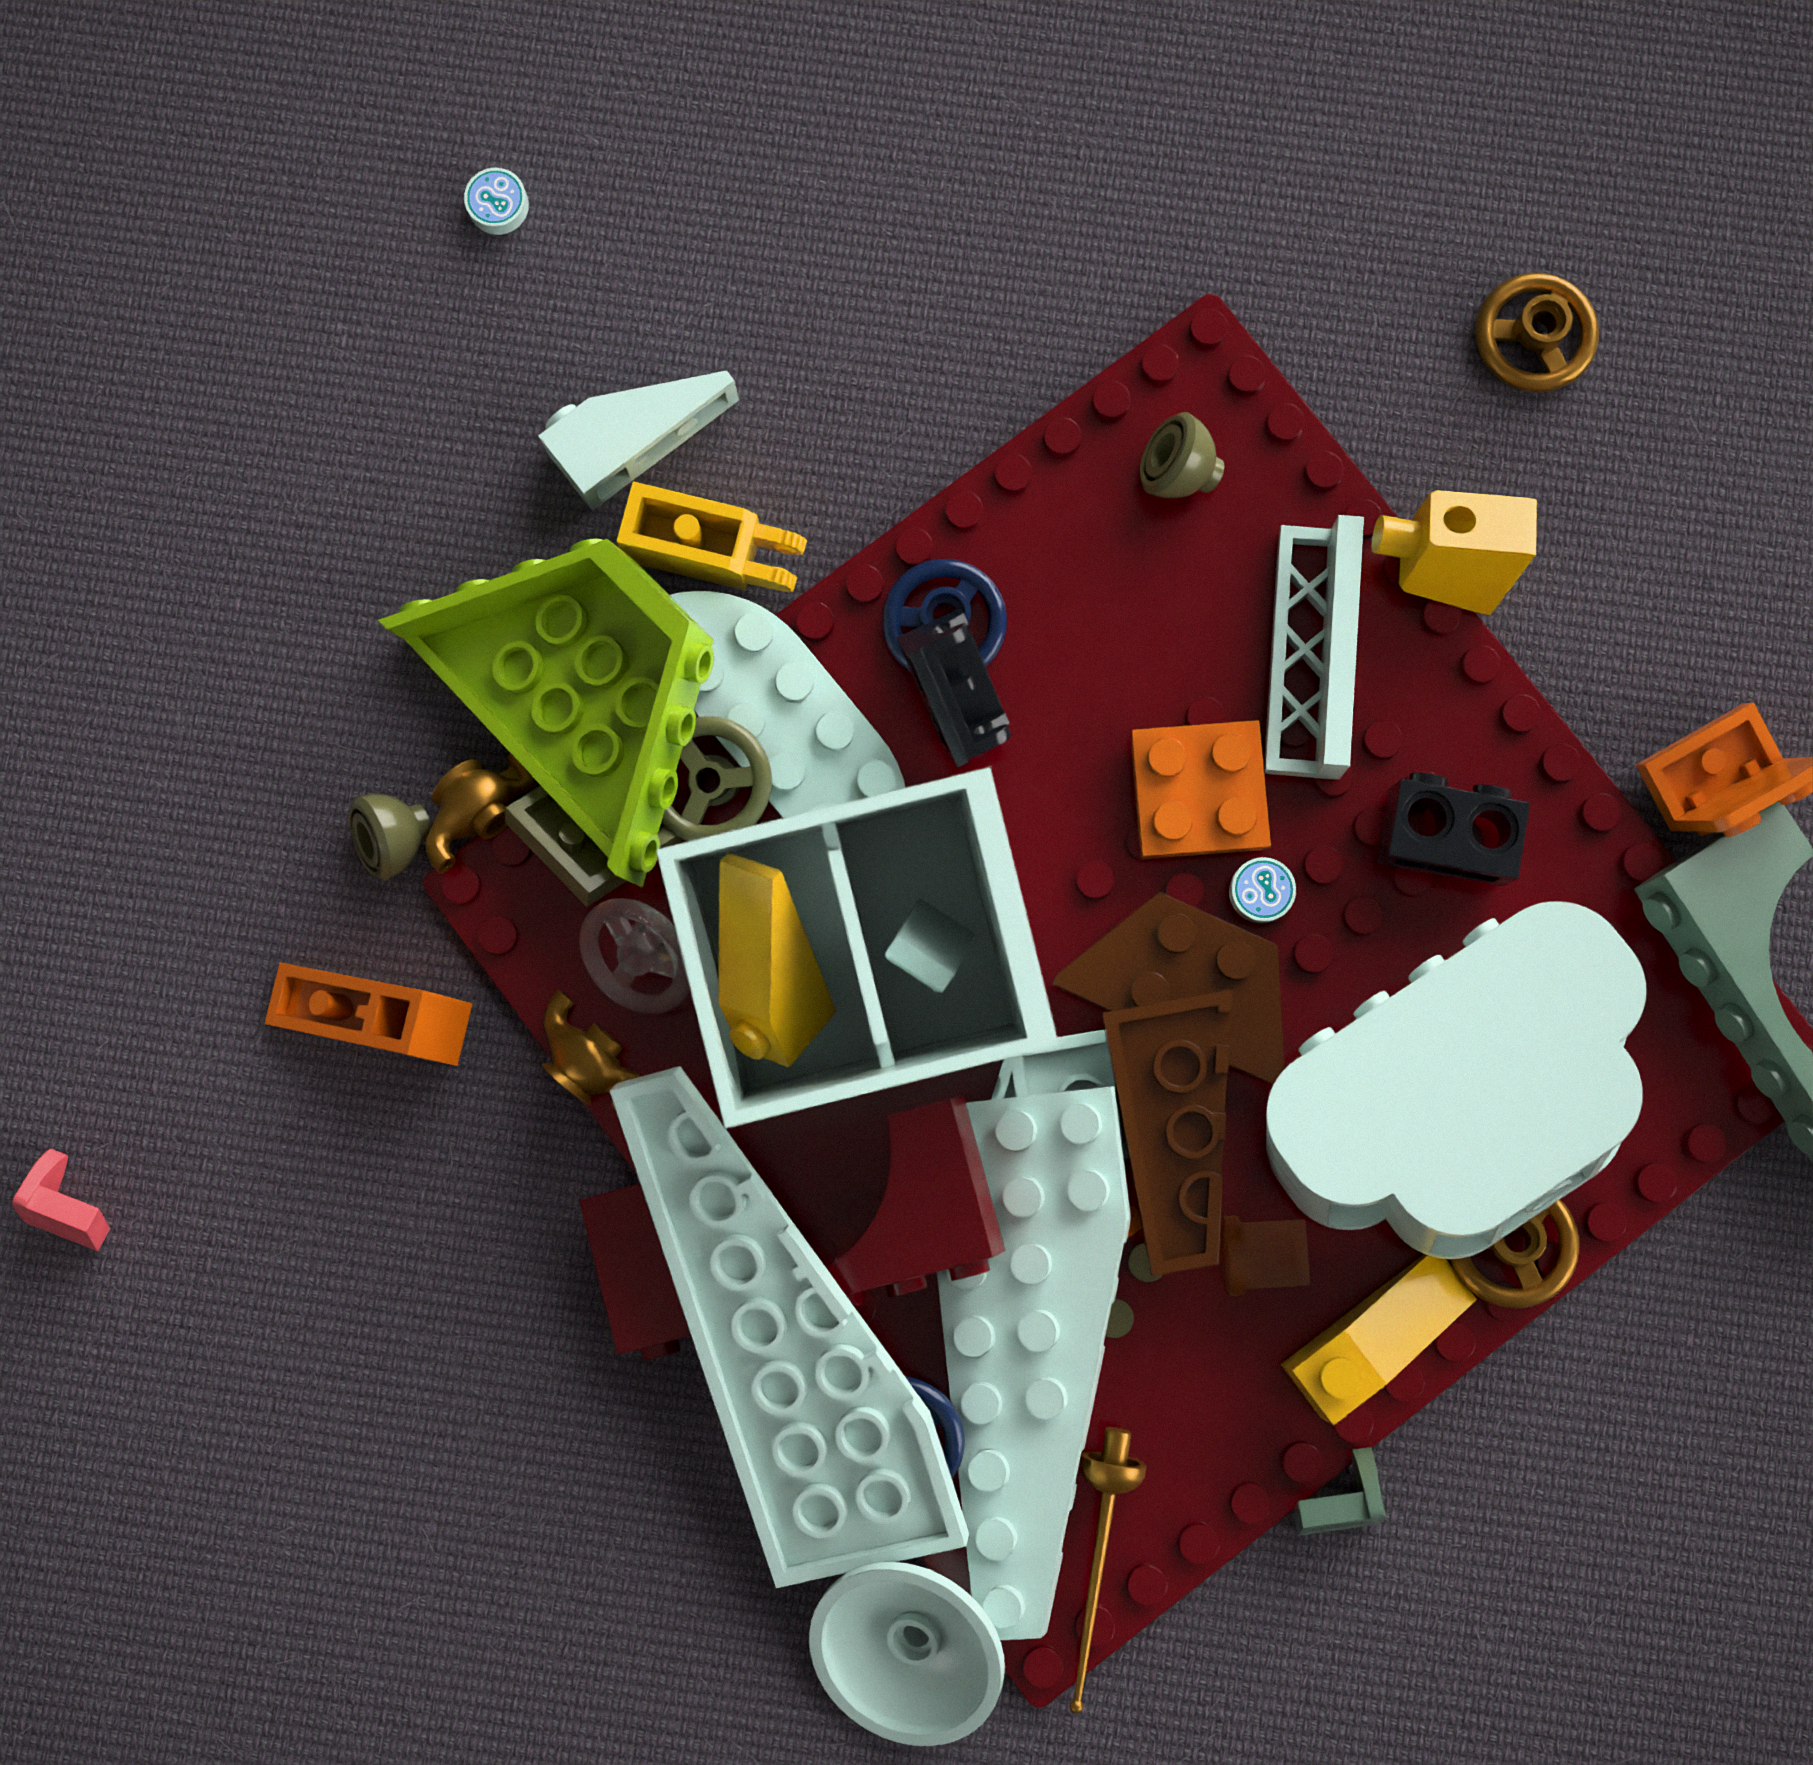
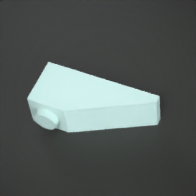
[538,371,739,511]

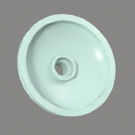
[809,1562,1005,1746]

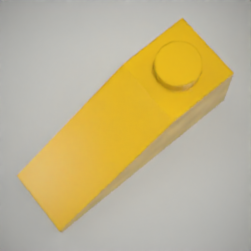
[718,852,837,1068]
[1280,1254,1477,1425]

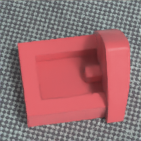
[12,1148,110,1251]

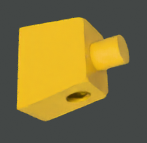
[1372,490,1537,615]

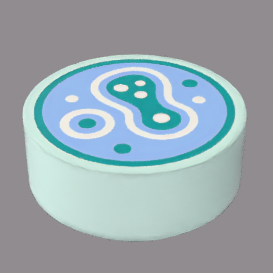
[464,168,529,235]
[1229,857,1296,924]

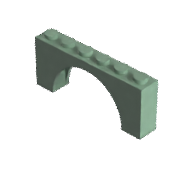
[1634,801,1813,1163]

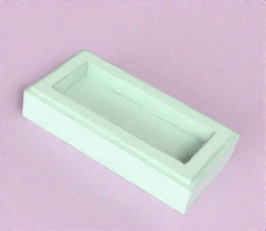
[885,898,975,993]

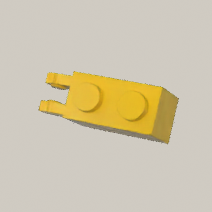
[616,481,807,593]

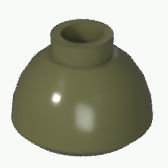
[1140,412,1224,499]
[348,794,431,881]

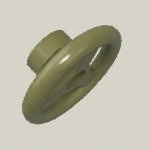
[661,716,772,842]

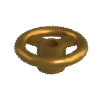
[1475,273,1599,392]
[1450,1199,1579,1308]

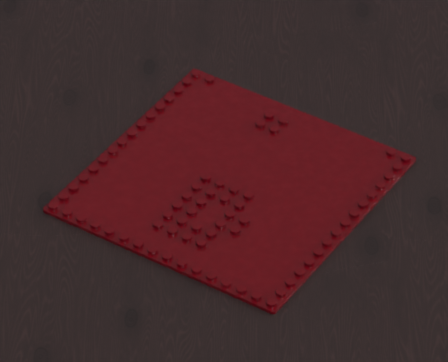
[423,294,1813,1708]

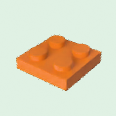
[1130,720,1271,859]

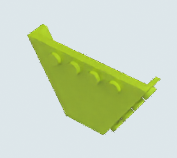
[378,539,714,887]

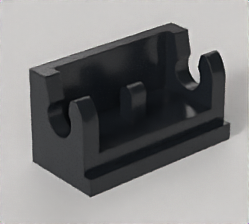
[896,608,1011,767]

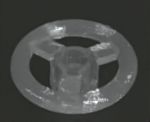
[579,898,690,1014]

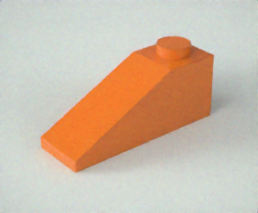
[264,962,473,1066]

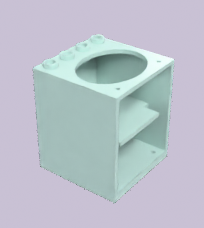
[656,767,1059,1128]

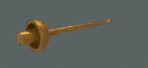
[1069,1427,1147,1714]

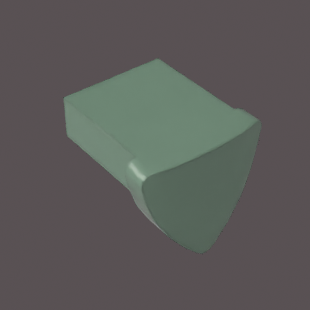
[1293,1447,1386,1536]

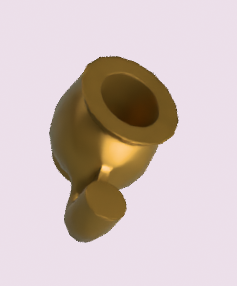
[426,753,538,874]
[542,989,641,1110]

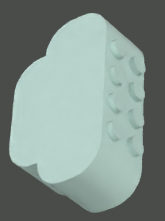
[1266,902,1646,1259]

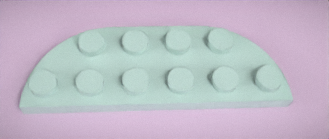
[670,591,906,818]

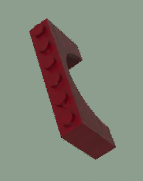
[579,1096,1006,1361]

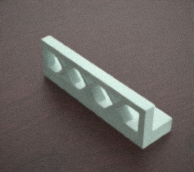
[1264,515,1364,780]

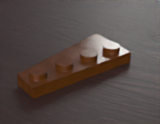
[1101,989,1233,1276]

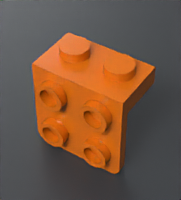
[1635,702,1813,837]

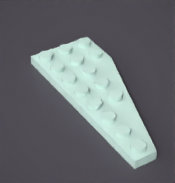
[610,1066,969,1588]
[937,1086,1131,1640]

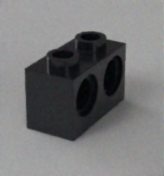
[1377,773,1530,887]

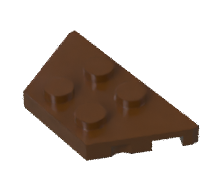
[1051,892,1284,1087]

